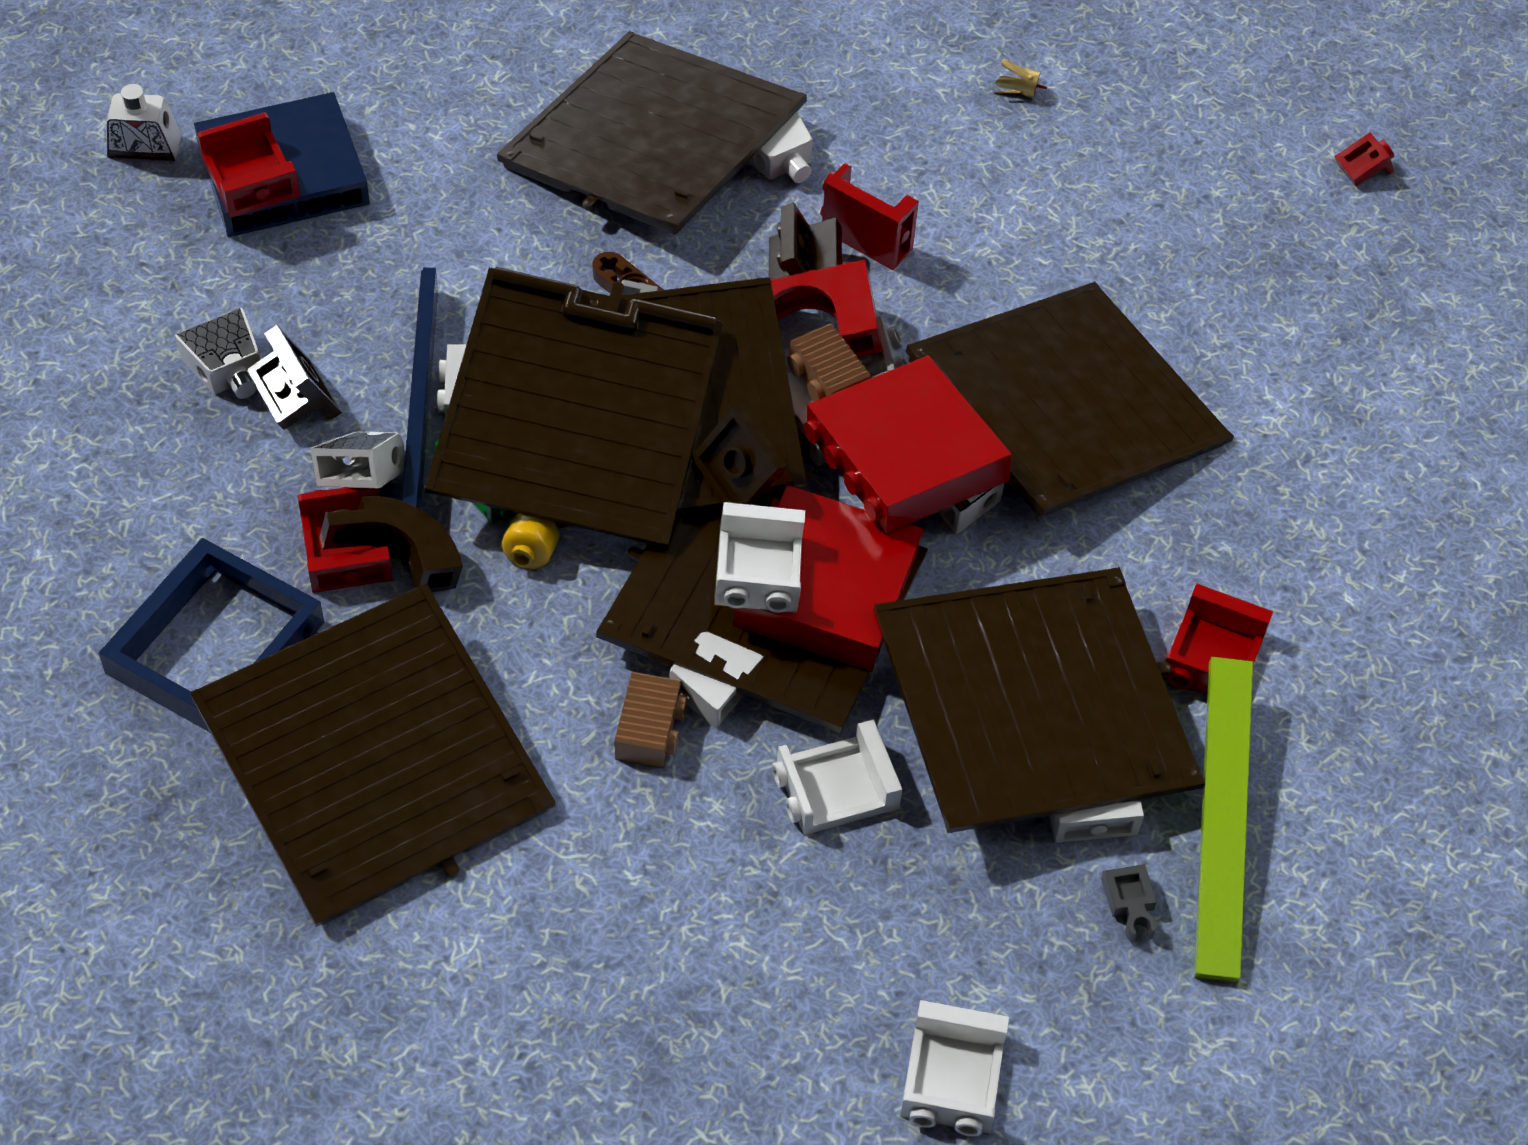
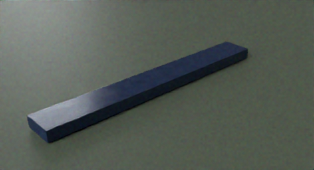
[401,267,438,509]

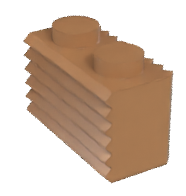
[787,324,870,401]
[614,672,687,768]

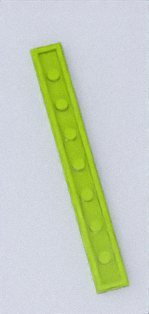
[1194,657,1253,983]

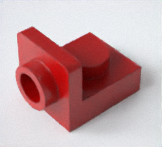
[1334,132,1395,187]

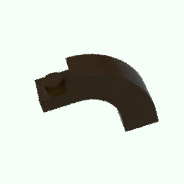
[319,496,463,592]

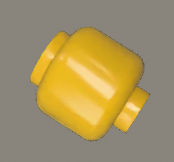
[502,513,560,570]

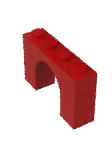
[771,259,883,357]

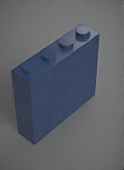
[194,92,370,237]

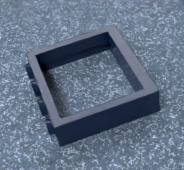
[98,538,325,733]

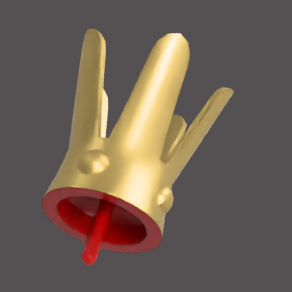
[994,59,1047,99]

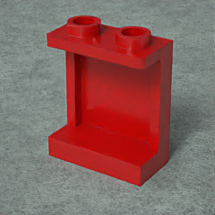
[197,113,300,218]
[820,163,919,271]
[297,487,393,593]
[1162,583,1274,695]

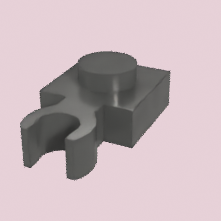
[1101,864,1157,942]

